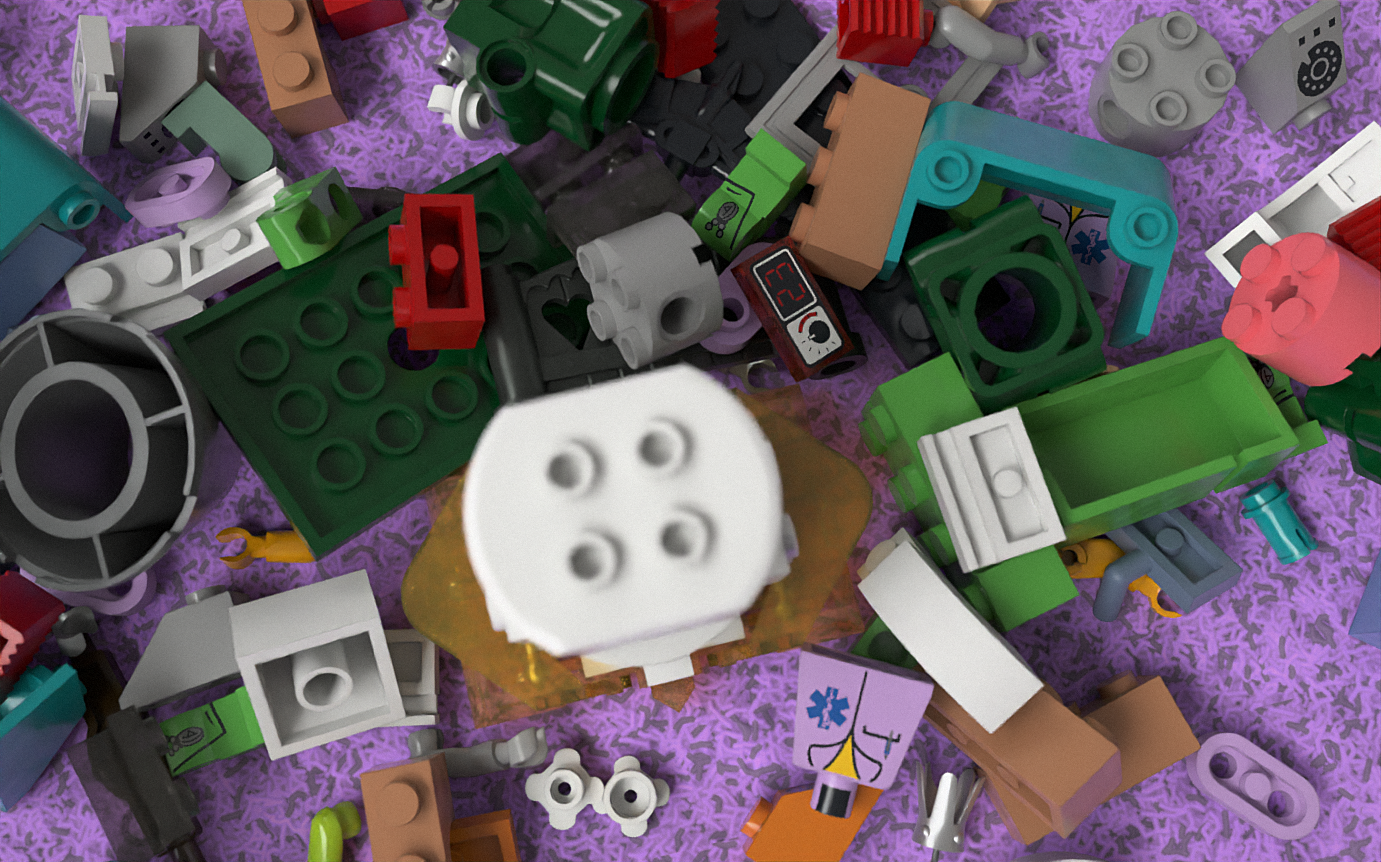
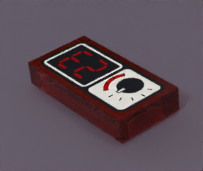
[730,235,855,383]

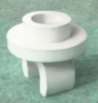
[427,79,495,141]

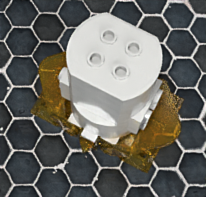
[401,365,873,729]

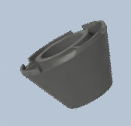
[0,309,241,592]

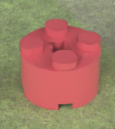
[1221,232,1381,386]

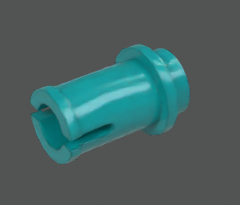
[1239,479,1319,565]

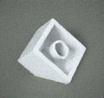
[229,569,406,761]

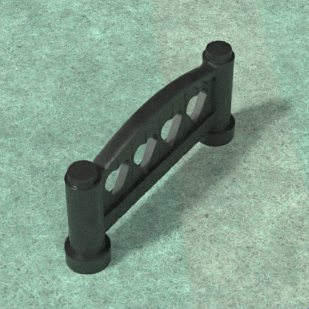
[480,223,868,418]

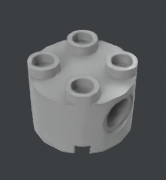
[1088,11,1236,157]
[576,212,723,369]

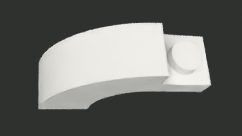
[1204,121,1381,289]
[856,527,1044,734]

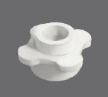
[525,748,604,830]
[592,756,670,837]

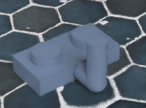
[1092,508,1243,622]

